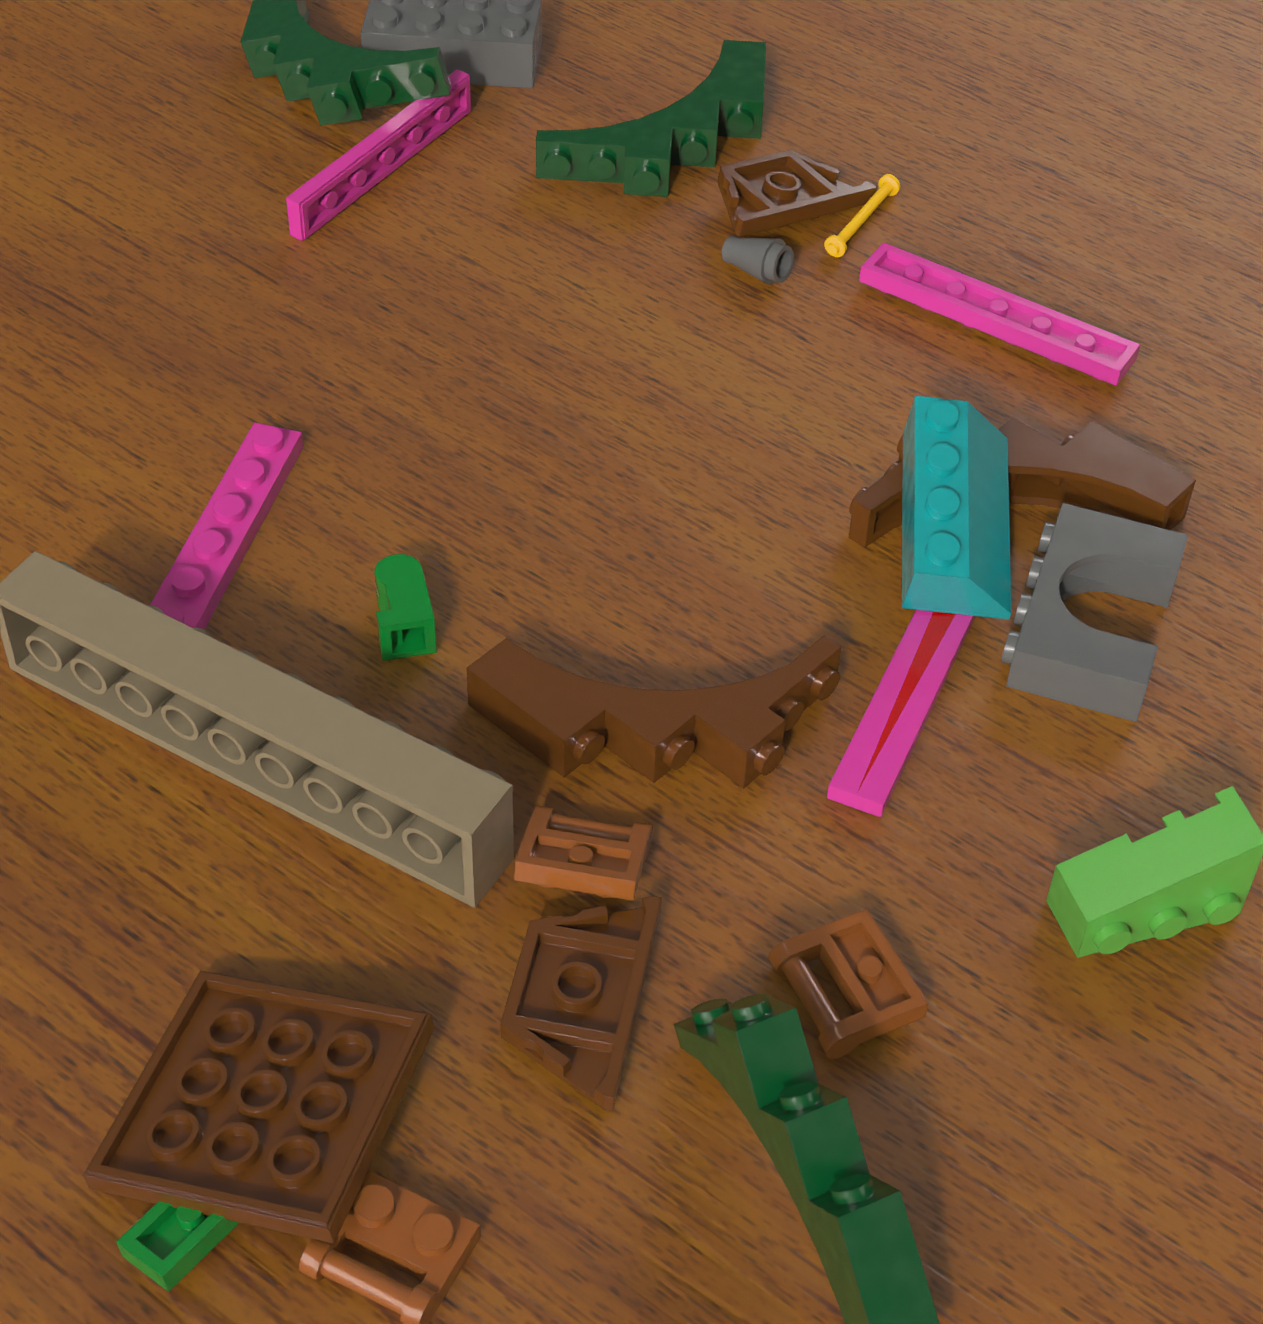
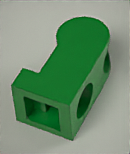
[374,554,437,661]

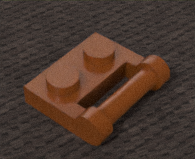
[514,805,653,901]
[768,909,929,1059]
[299,1171,481,1324]

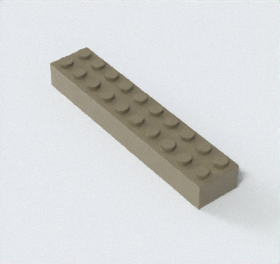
[0,551,514,908]

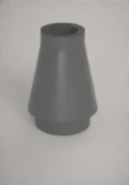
[722,235,794,285]

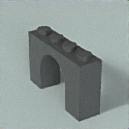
[1001,503,1188,722]

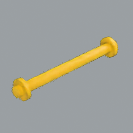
[824,174,901,257]

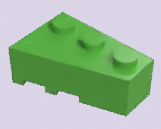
[1046,786,1263,958]

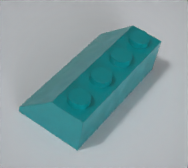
[902,396,1011,619]

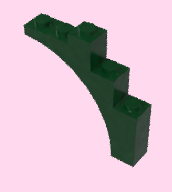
[240,0,452,126]
[536,40,766,197]
[673,994,940,1324]

